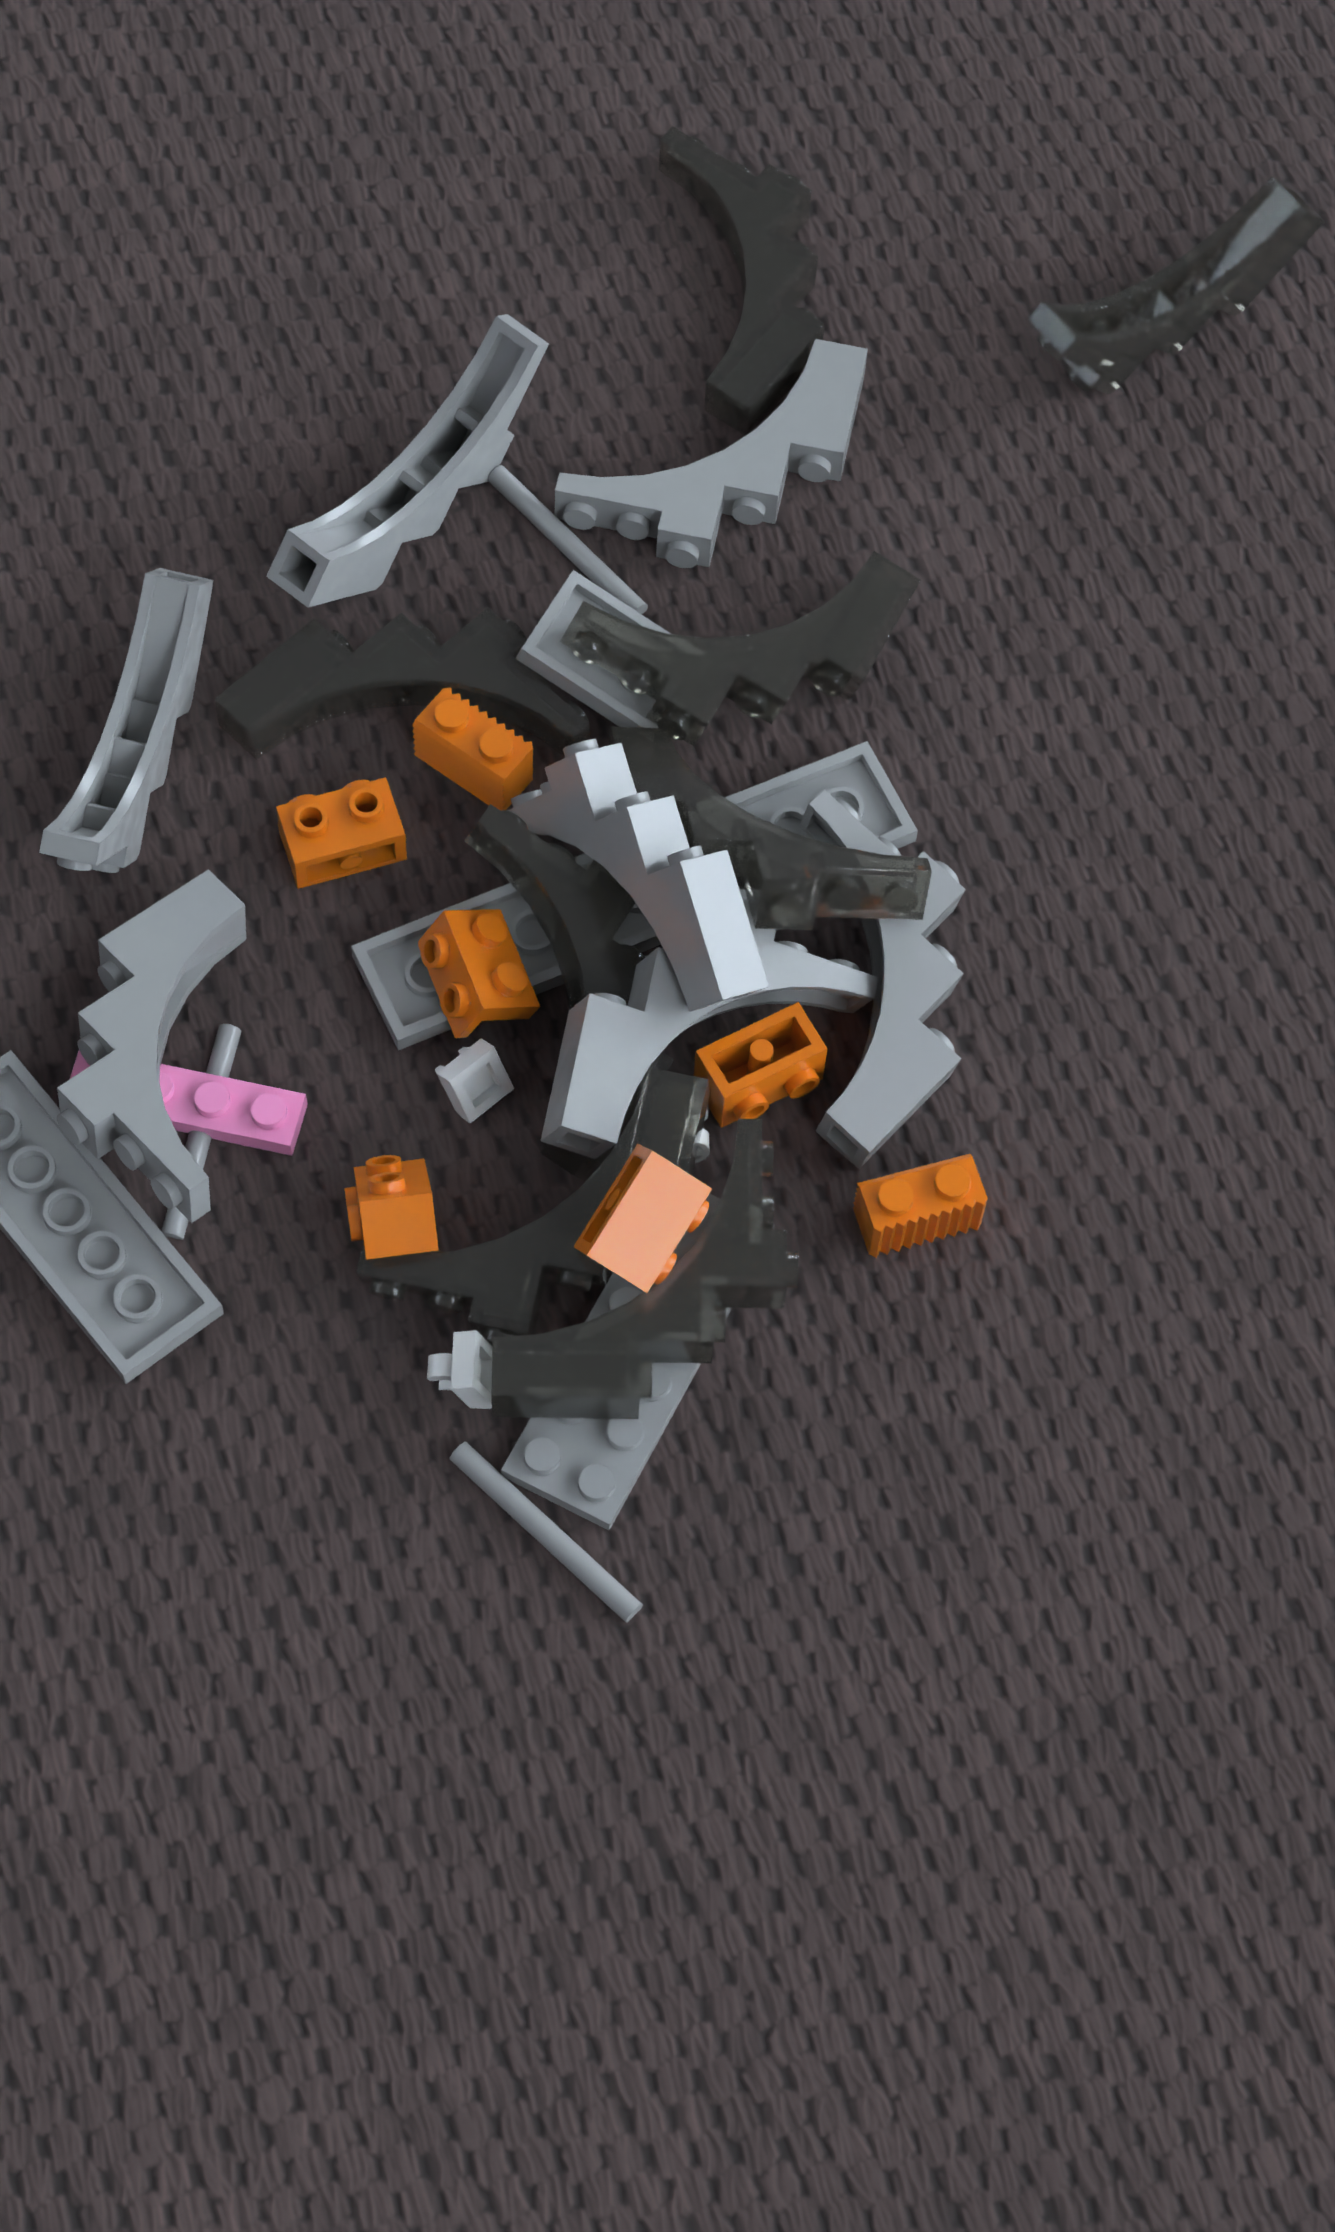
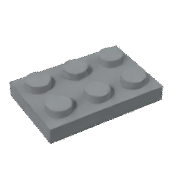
[515,570,713,751]

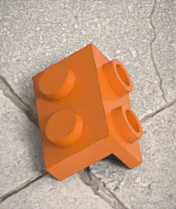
[418,909,540,1038]

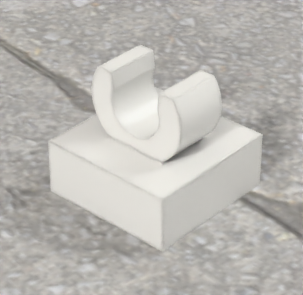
[435,1038,514,1123]
[427,1330,498,1409]

